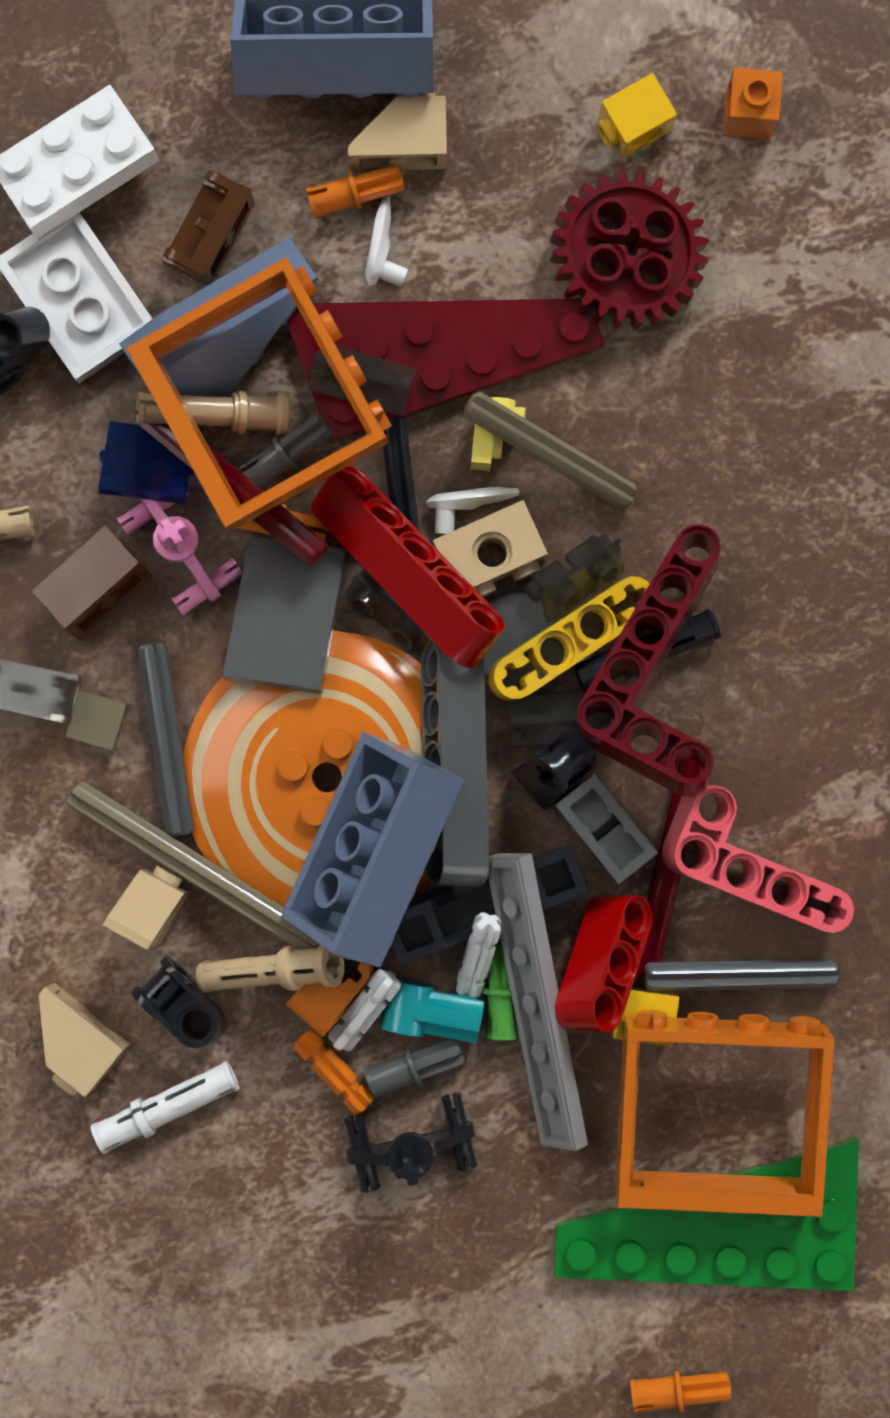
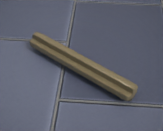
[463,392,637,509]

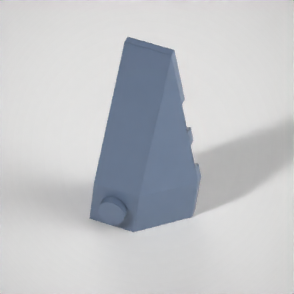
[119,237,318,397]

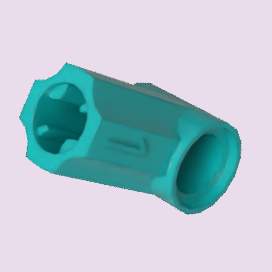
[381,979,484,1043]

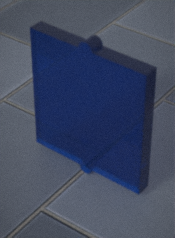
[98,421,194,504]

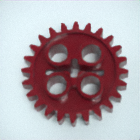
[549,170,709,330]

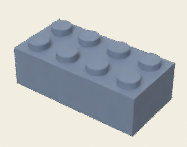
[230,0,433,99]
[281,731,464,967]

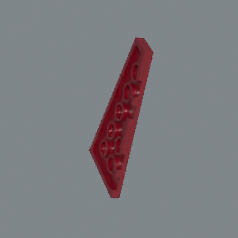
[287,298,605,444]

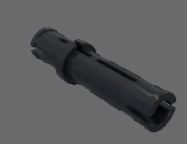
[573,609,721,693]

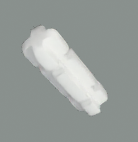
[456,912,502,998]
[328,969,401,1051]

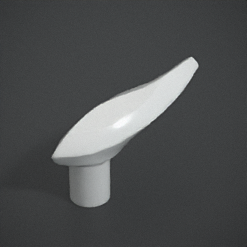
[365,195,408,287]
[426,487,519,534]

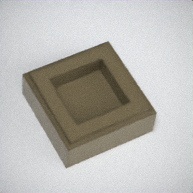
[65,690,129,751]

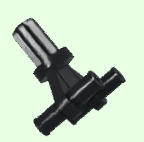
[344,1092,478,1193]

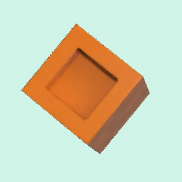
[722,68,783,140]

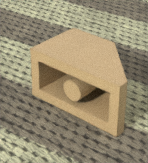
[348,92,447,171]
[102,865,190,950]
[38,983,130,1097]

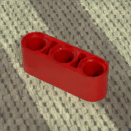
[555,895,652,1033]

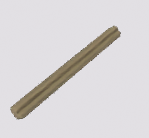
[67,782,320,949]

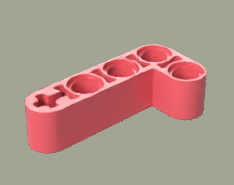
[662,785,854,933]

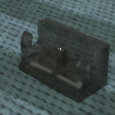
[0,659,82,725]

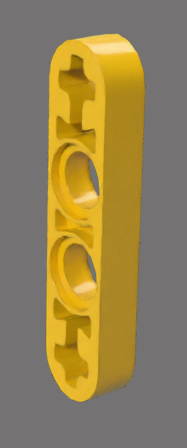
[488,576,650,701]

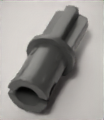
[239,414,332,489]
[364,1038,465,1099]

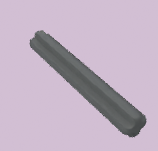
[138,643,194,837]
[643,959,839,992]

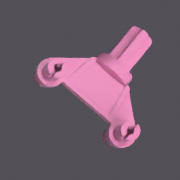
[116,478,243,616]

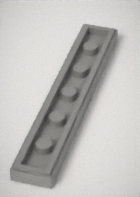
[488,853,588,1151]

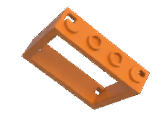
[126,257,392,531]
[615,1010,835,1217]

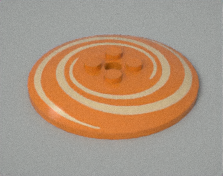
[183,631,430,907]

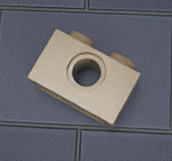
[433,500,548,597]

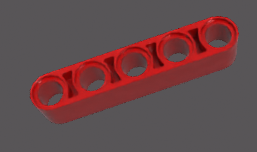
[310,465,505,668]

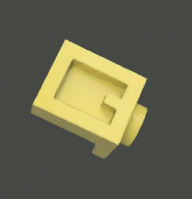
[470,397,526,472]

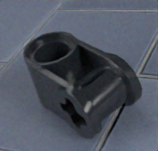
[0,306,50,396]
[512,730,597,810]
[131,955,225,1048]

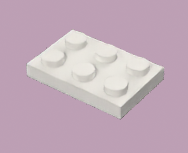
[0,85,160,239]
[0,212,152,383]

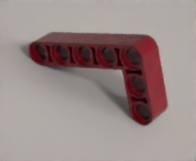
[577,524,721,797]

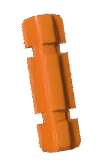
[293,1029,374,1115]

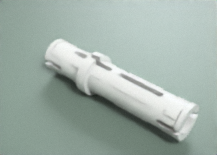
[91,1060,240,1154]

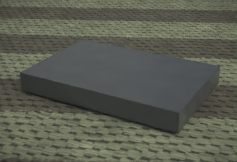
[222,535,348,694]

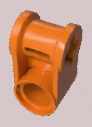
[285,957,374,1037]

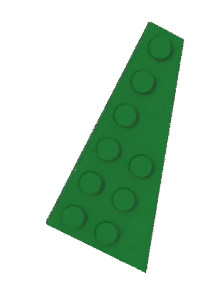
[554,1137,859,1291]

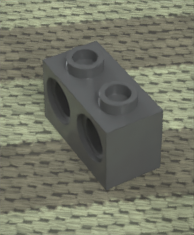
[552,774,658,884]

